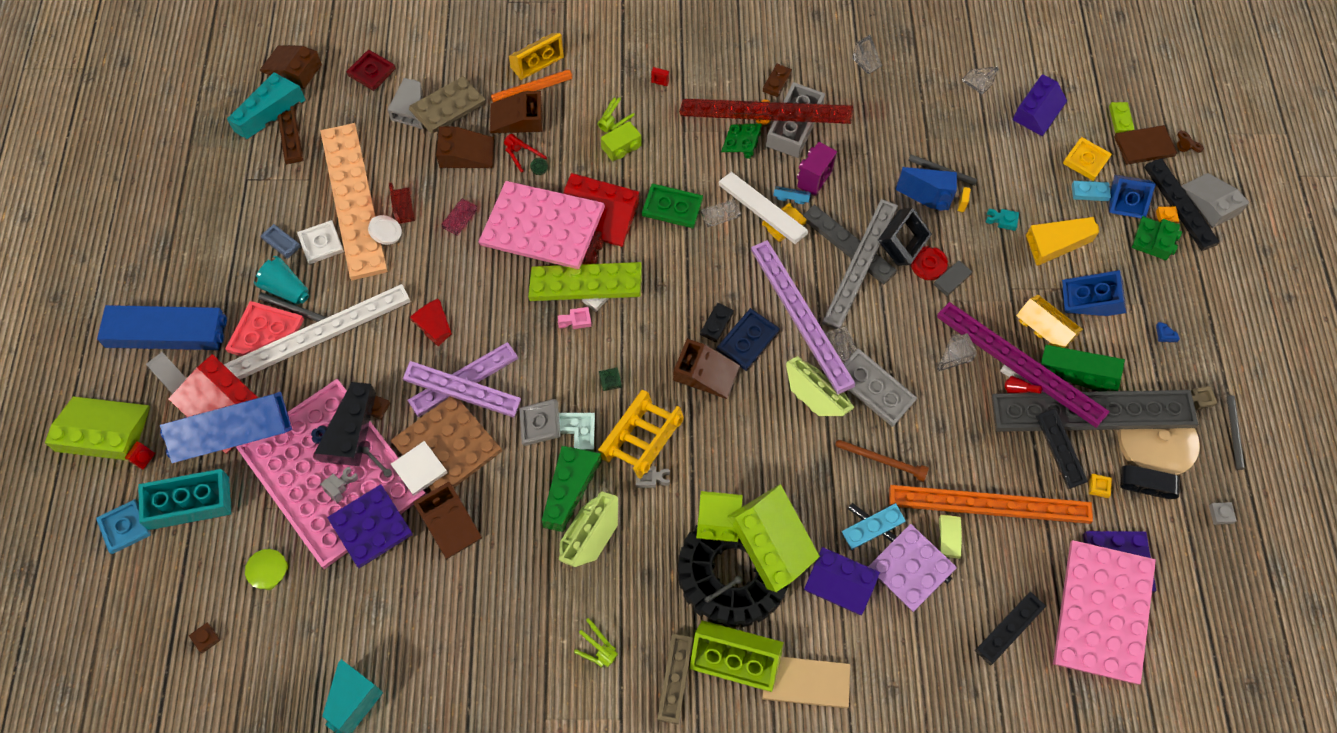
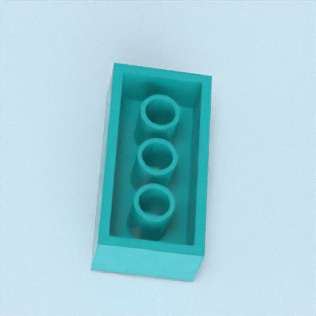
[138,469,232,530]

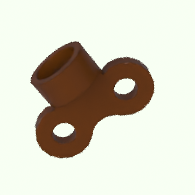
[1177,130,1204,153]

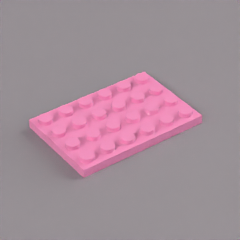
[478,181,605,270]
[1053,540,1156,685]

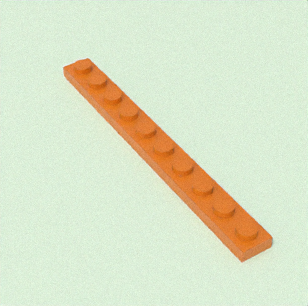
[889,485,1093,524]

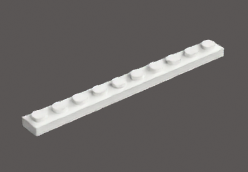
[224,284,411,380]

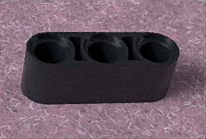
[1120,465,1180,499]

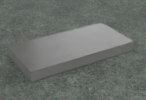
[844,348,917,427]

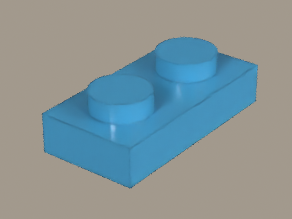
[773,186,811,204]

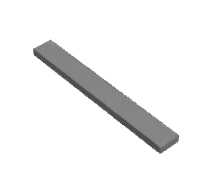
[822,199,898,331]

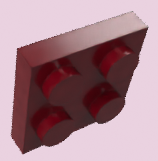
[346,49,396,91]

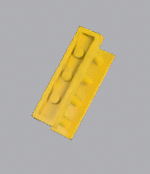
[598,390,684,479]

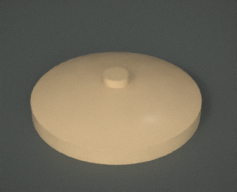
[1118,428,1200,476]

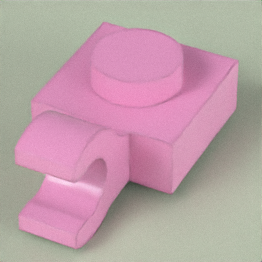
[558,307,591,329]

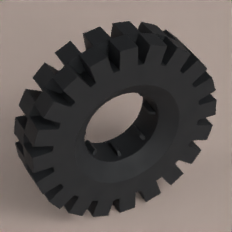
[678,525,789,628]

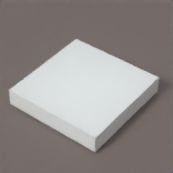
[297,220,344,264]
[391,441,448,496]

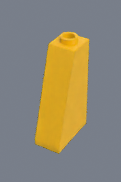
[1026,217,1099,266]

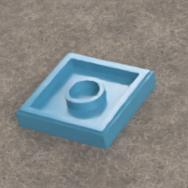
[96,499,151,554]

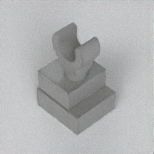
[320,467,358,504]

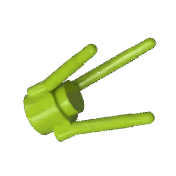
[597,97,635,132]
[574,618,618,668]

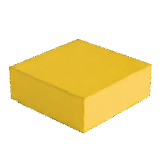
[957,187,971,212]
[1088,473,1112,498]

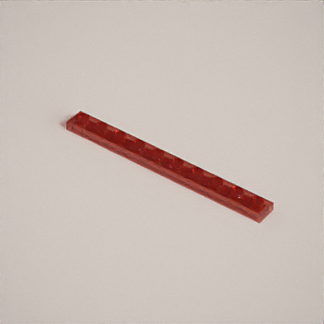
[679,99,854,124]

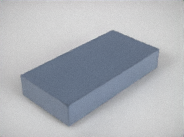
[261,224,301,259]

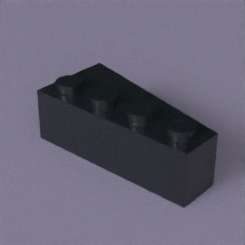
[314,382,376,466]

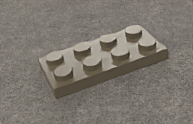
[409,76,486,134]

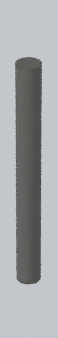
[908,154,977,186]
[259,292,328,322]
[1227,395,1245,470]

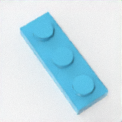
[842,503,906,550]

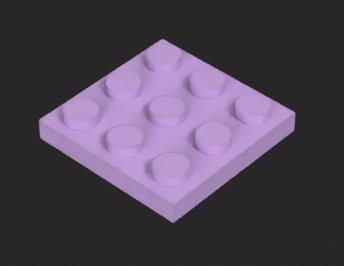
[868,524,957,612]

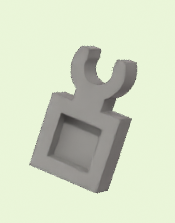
[636,466,670,488]

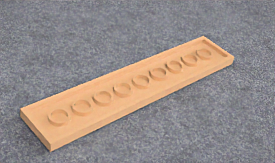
[320,123,388,281]

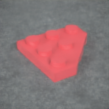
[225,301,304,356]

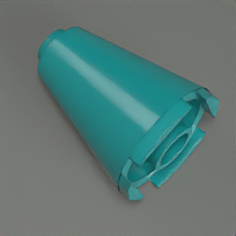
[254,256,309,304]

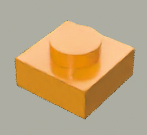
[1156,206,1179,224]

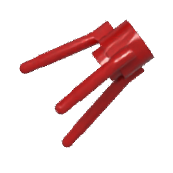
[504,134,547,173]

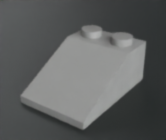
[1181,173,1250,228]

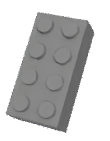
[766,82,825,158]

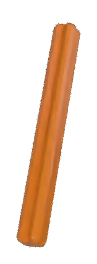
[491,69,572,103]

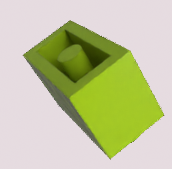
[600,121,642,162]

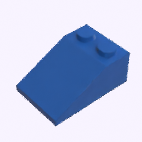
[896,167,957,211]
[1062,270,1127,316]

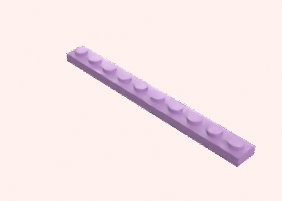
[751,240,855,395]

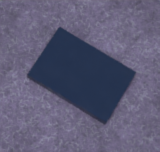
[716,308,780,371]

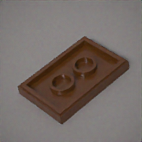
[1114,125,1177,165]

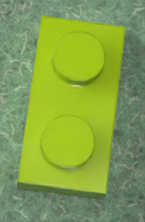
[1109,102,1135,134]

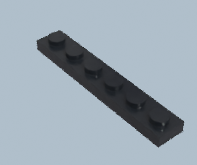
[1144,158,1220,251]

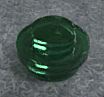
[530,158,548,175]

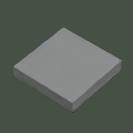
[519,399,561,446]

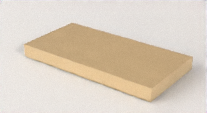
[762,657,850,709]

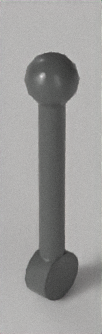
[362,447,392,478]
[704,575,743,603]

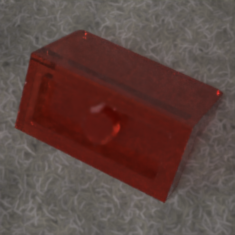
[389,183,415,224]

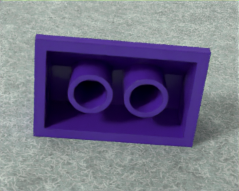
[1013,74,1067,136]
[804,547,880,616]

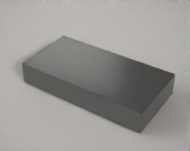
[933,260,972,296]

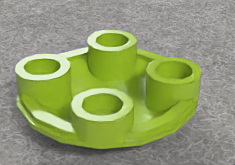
[245,549,288,590]

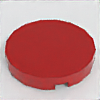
[911,246,948,280]

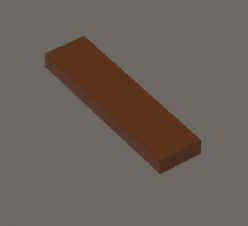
[278,105,304,165]

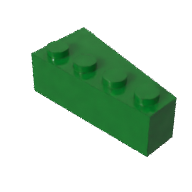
[1041,345,1125,392]
[542,446,602,532]

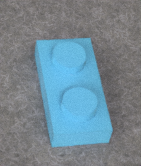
[1072,181,1111,201]

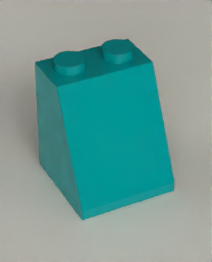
[322,659,383,733]

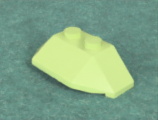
[786,356,854,416]
[559,491,618,567]

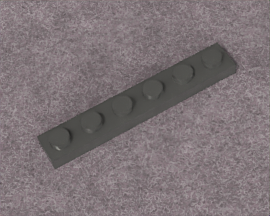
[803,204,897,285]

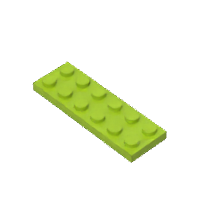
[528,262,642,301]

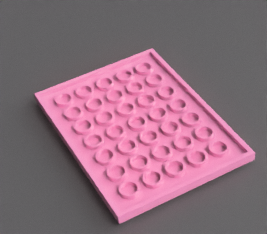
[236,379,426,569]

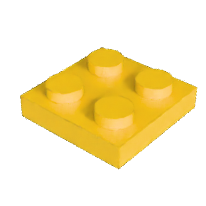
[1062,137,1112,181]

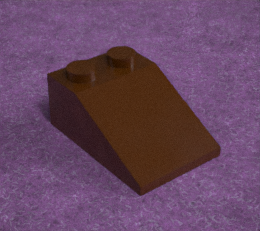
[260,45,322,89]
[436,126,494,168]

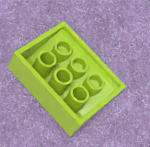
[45,396,150,461]
[728,484,820,592]

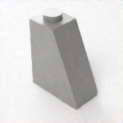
[387,78,424,129]
[146,352,186,394]

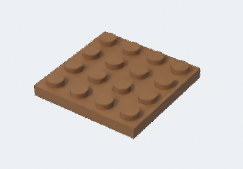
[390,396,502,491]

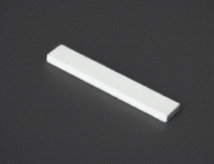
[719,172,808,244]

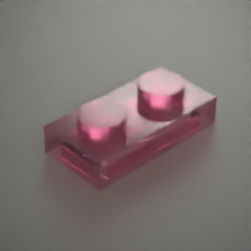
[441,198,478,236]

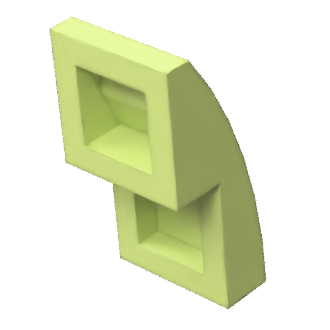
[938,515,962,559]

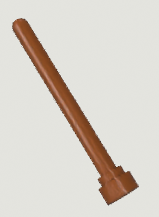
[835,440,929,482]

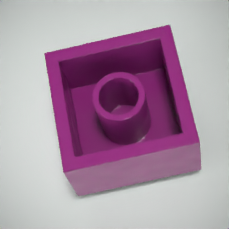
[797,142,837,196]

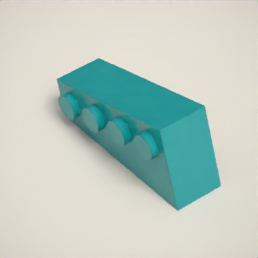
[227,72,306,139]

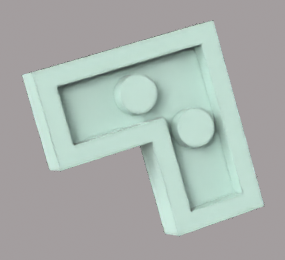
[559,413,595,452]

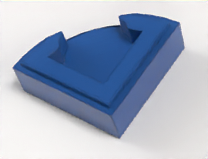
[1156,322,1180,342]

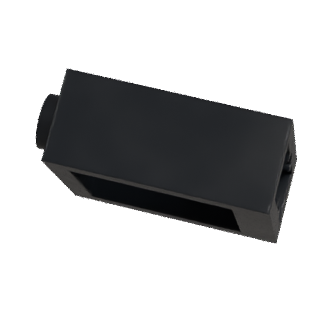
[878,208,932,266]

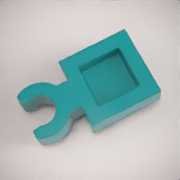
[985,209,1019,231]

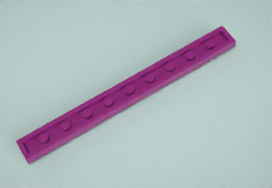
[937,302,1110,428]

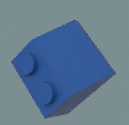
[1109,174,1156,218]

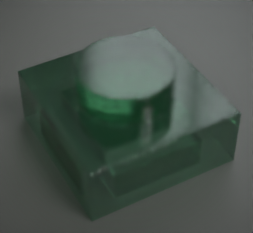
[599,367,622,391]

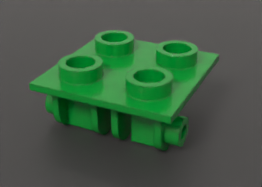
[721,123,762,159]

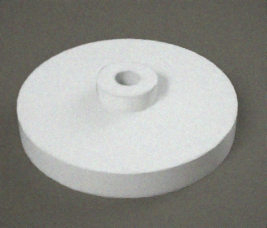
[368,215,402,245]

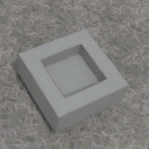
[1209,502,1237,525]

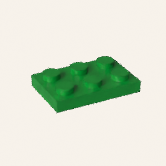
[642,183,703,229]

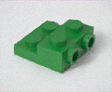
[1131,216,1182,260]

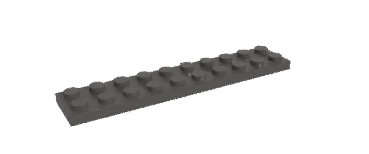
[991,390,1199,432]

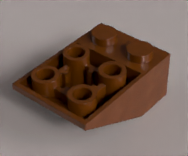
[490,91,543,133]
[673,338,740,399]
[413,482,482,560]

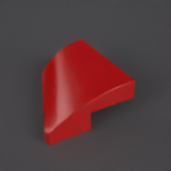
[410,298,452,346]

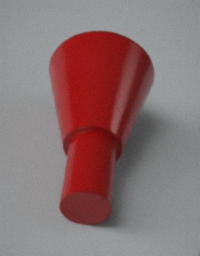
[1005,375,1042,394]

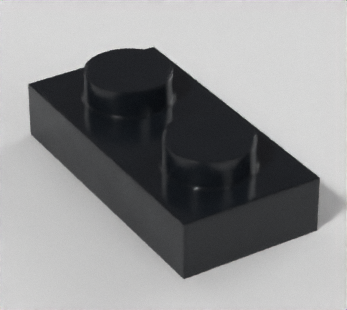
[700,302,734,343]

